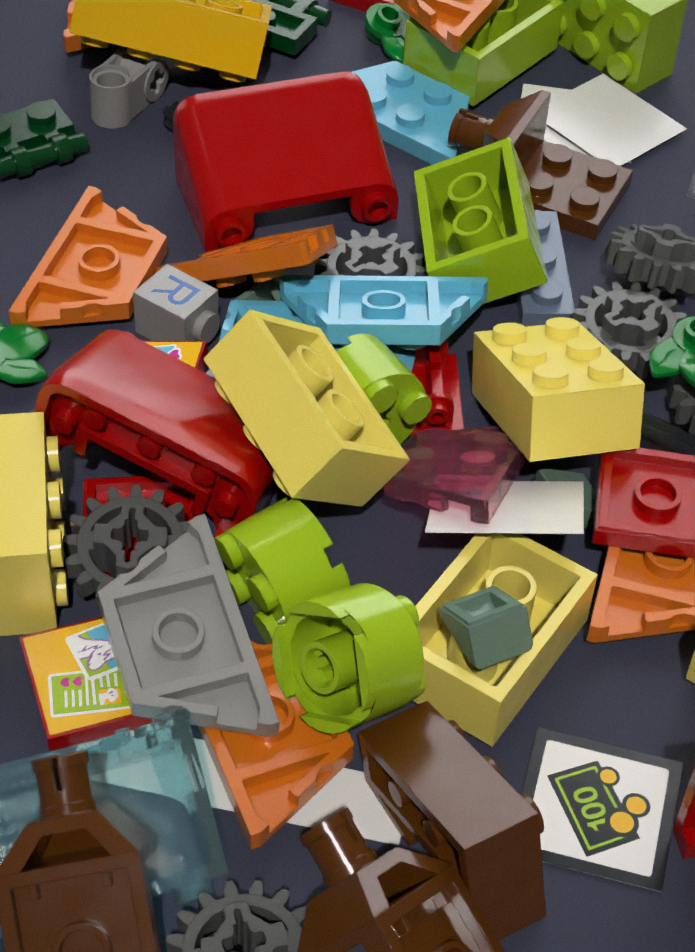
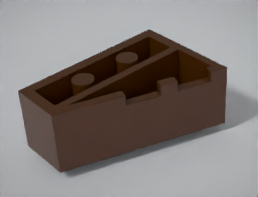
[358,701,546,941]

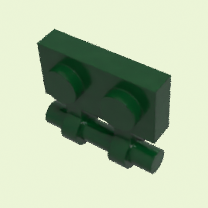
[251,0,332,55]
[0,98,89,179]

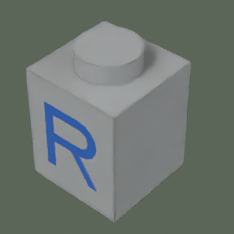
[133,264,220,343]

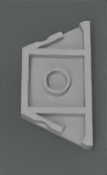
[98,514,279,737]

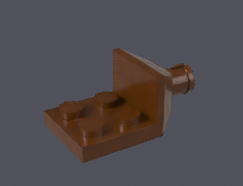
[448,90,633,241]
[0,750,162,952]
[297,807,505,952]

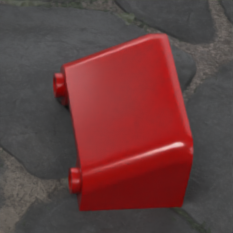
[173,72,399,253]
[34,329,278,538]

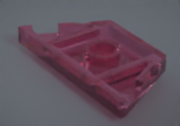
[384,426,527,524]

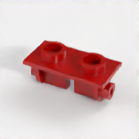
[409,339,464,436]

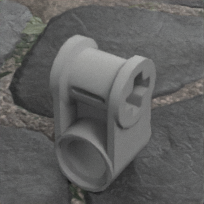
[89,47,169,129]

